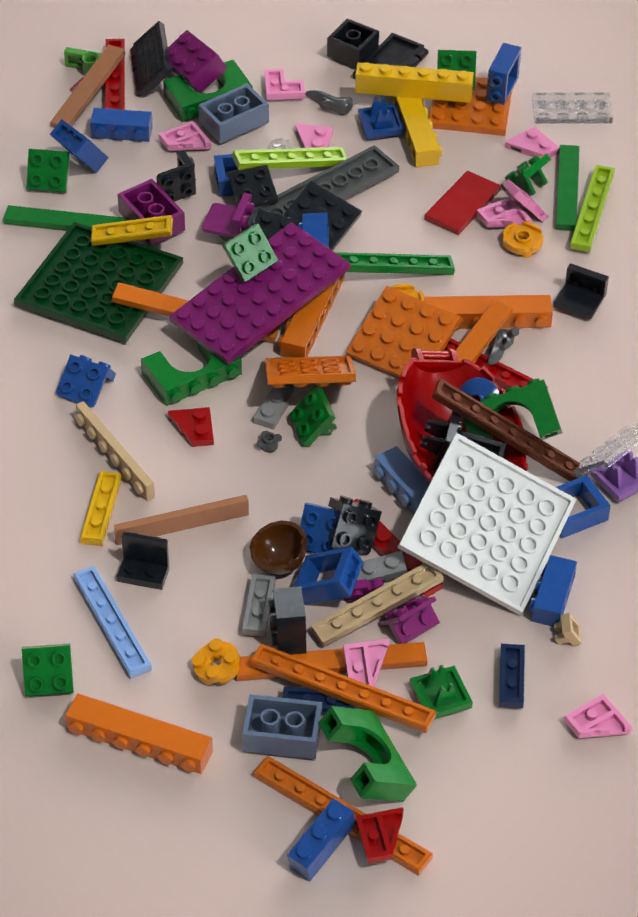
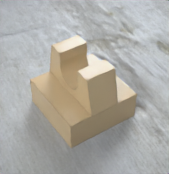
[554,612,581,646]

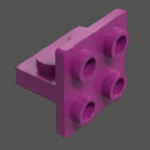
[379,595,440,644]

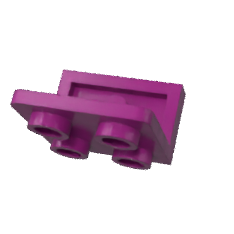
[202,193,255,238]

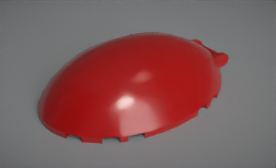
[397,348,528,484]

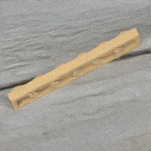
[75,401,155,501]
[311,563,444,647]

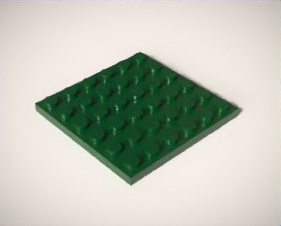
[14,222,183,343]

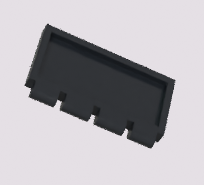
[130,21,172,97]
[353,33,429,79]

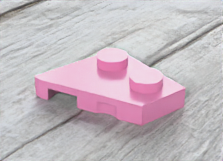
[159,121,212,151]
[295,123,333,148]
[505,127,560,158]
[503,179,549,222]
[476,197,532,228]
[343,639,389,687]
[564,694,632,738]

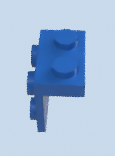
[56,354,116,407]

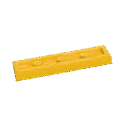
[91,215,173,246]
[80,471,122,546]

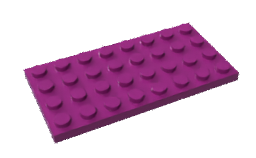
[169,222,350,365]

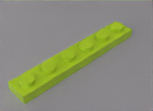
[232,147,348,170]
[570,165,615,253]

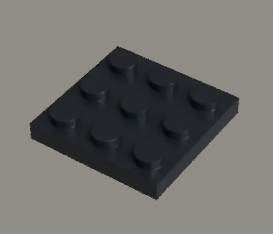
[283,181,362,251]

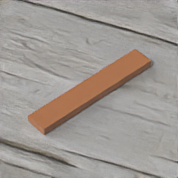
[50,44,126,128]
[114,495,249,545]

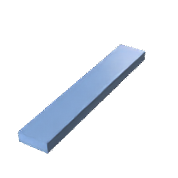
[73,566,152,679]

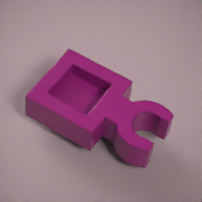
[344,578,384,601]

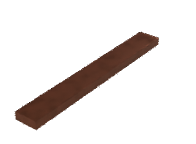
[431,378,590,481]

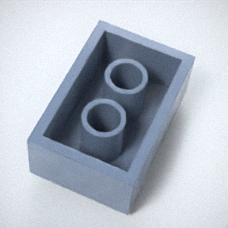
[198,84,269,144]
[242,694,322,759]

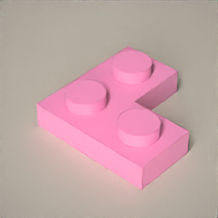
[264,69,305,100]

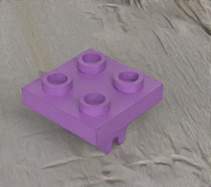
[590,450,638,503]

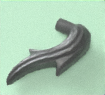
[305,90,353,114]
[488,328,519,365]

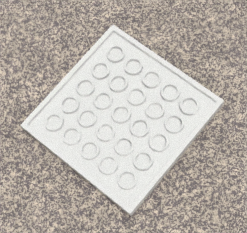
[397,433,577,615]

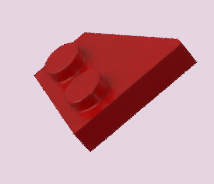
[168,407,214,447]
[355,807,404,864]

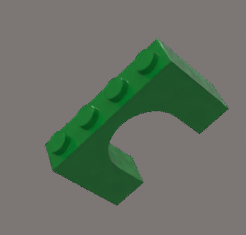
[163,59,253,122]
[141,343,242,406]
[462,378,563,440]
[318,706,417,802]

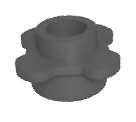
[257,431,282,453]

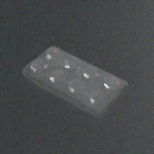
[532,92,613,124]
[573,423,638,478]

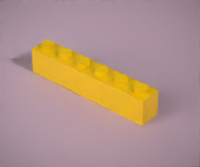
[355,62,474,103]
[390,96,442,168]

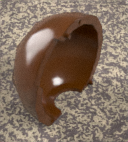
[249,520,307,575]

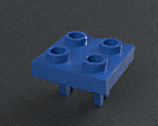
[358,97,405,139]
[300,502,339,553]

